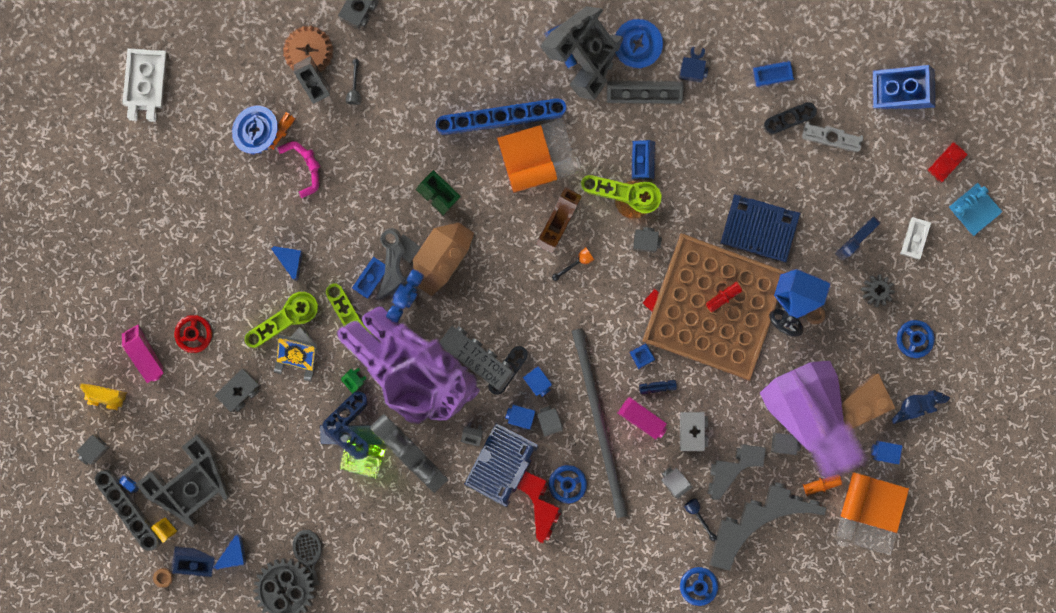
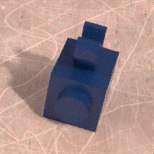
[679,46,708,83]

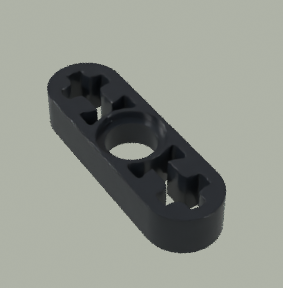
[763,102,817,135]
[488,346,528,395]

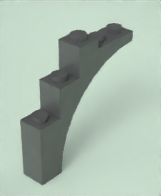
[709,482,826,571]

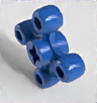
[386,269,424,323]

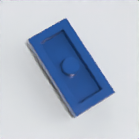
[352,256,385,299]

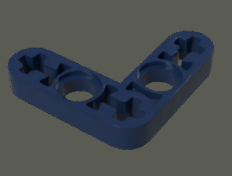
[835,216,881,261]
[323,391,369,460]

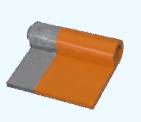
[497,118,582,193]
[834,472,909,556]

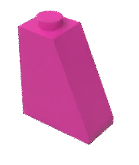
[122,325,164,383]
[617,397,667,440]

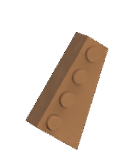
[841,373,895,430]

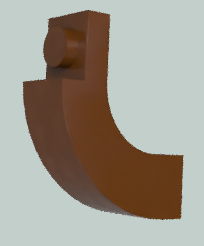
[535,187,582,253]

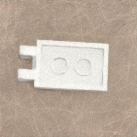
[123,49,167,122]

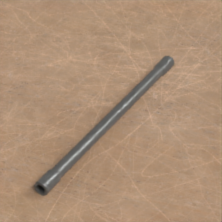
[572,328,628,518]

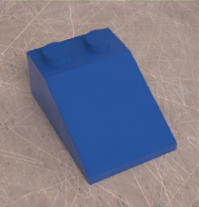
[873,65,936,109]

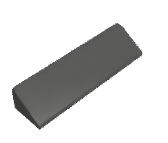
[607,81,683,104]

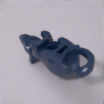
[892,390,950,424]

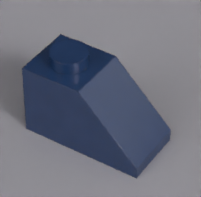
[172,546,215,577]

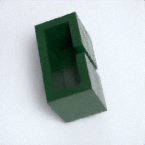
[415,170,461,216]

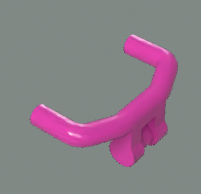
[277,141,321,198]

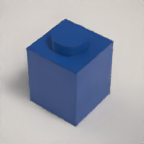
[523,366,552,397]
[505,405,535,429]
[871,441,903,464]

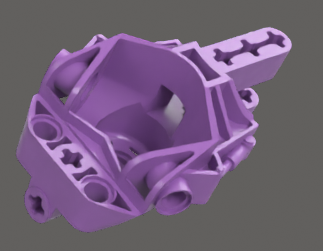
[338,307,480,424]

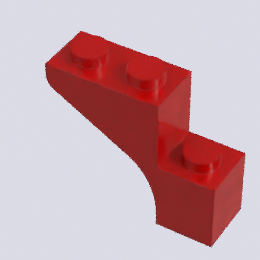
[517,471,561,544]

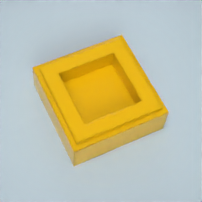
[151,517,178,543]

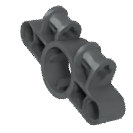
[370,414,448,493]

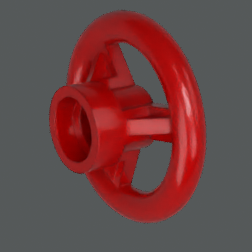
[174,315,212,353]

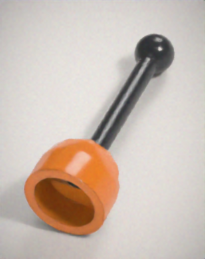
[552,247,594,281]

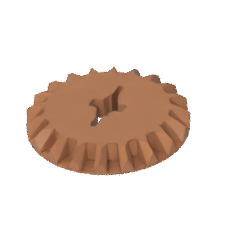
[283,26,333,72]

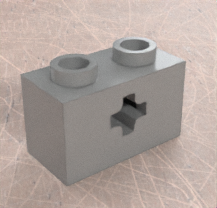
[680,412,708,451]

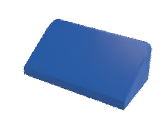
[632,140,655,179]

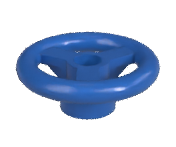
[896,320,935,358]
[549,465,587,504]
[680,567,718,606]

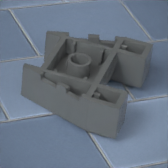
[540,6,623,100]
[136,434,230,527]

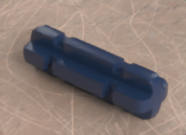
[639,380,677,394]

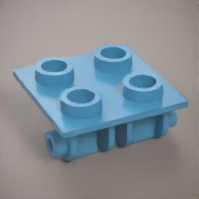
[949,183,1002,236]

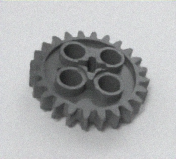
[253,558,317,613]

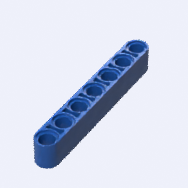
[436,98,566,135]

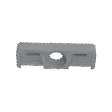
[802,122,863,153]

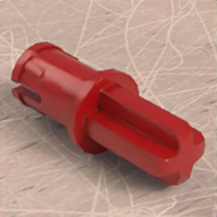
[706,282,743,312]

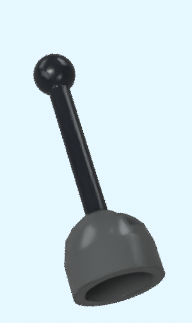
[346,59,361,105]

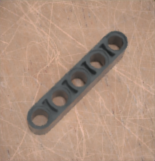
[94,470,161,551]

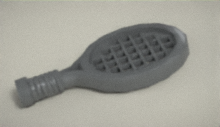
[293,530,322,587]

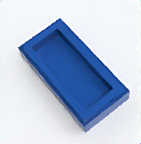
[753,61,794,87]

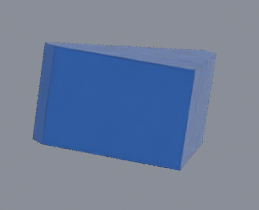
[271,246,303,281]
[214,534,246,569]

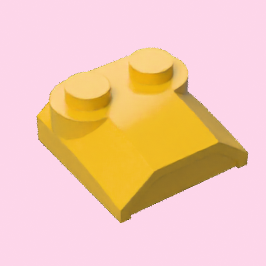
[80,384,127,410]

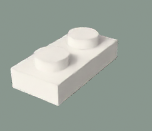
[900,217,931,260]

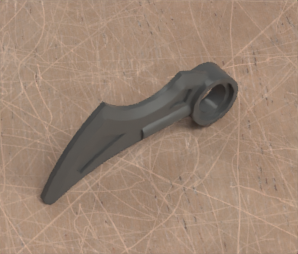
[375,228,407,300]

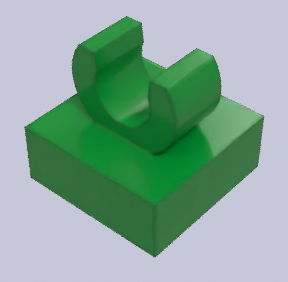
[340,368,367,394]

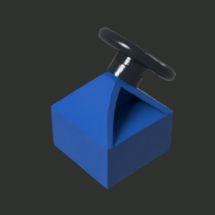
[769,269,831,337]

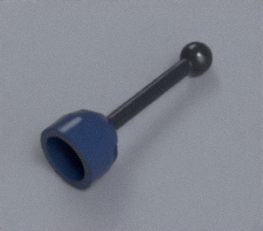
[683,498,717,541]

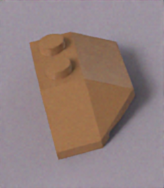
[412,222,474,296]

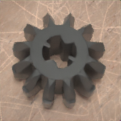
[861,274,895,307]

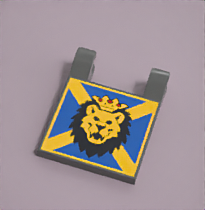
[274,335,317,382]

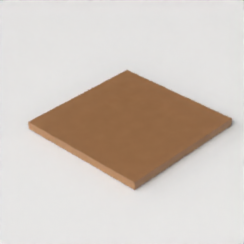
[642,233,786,381]

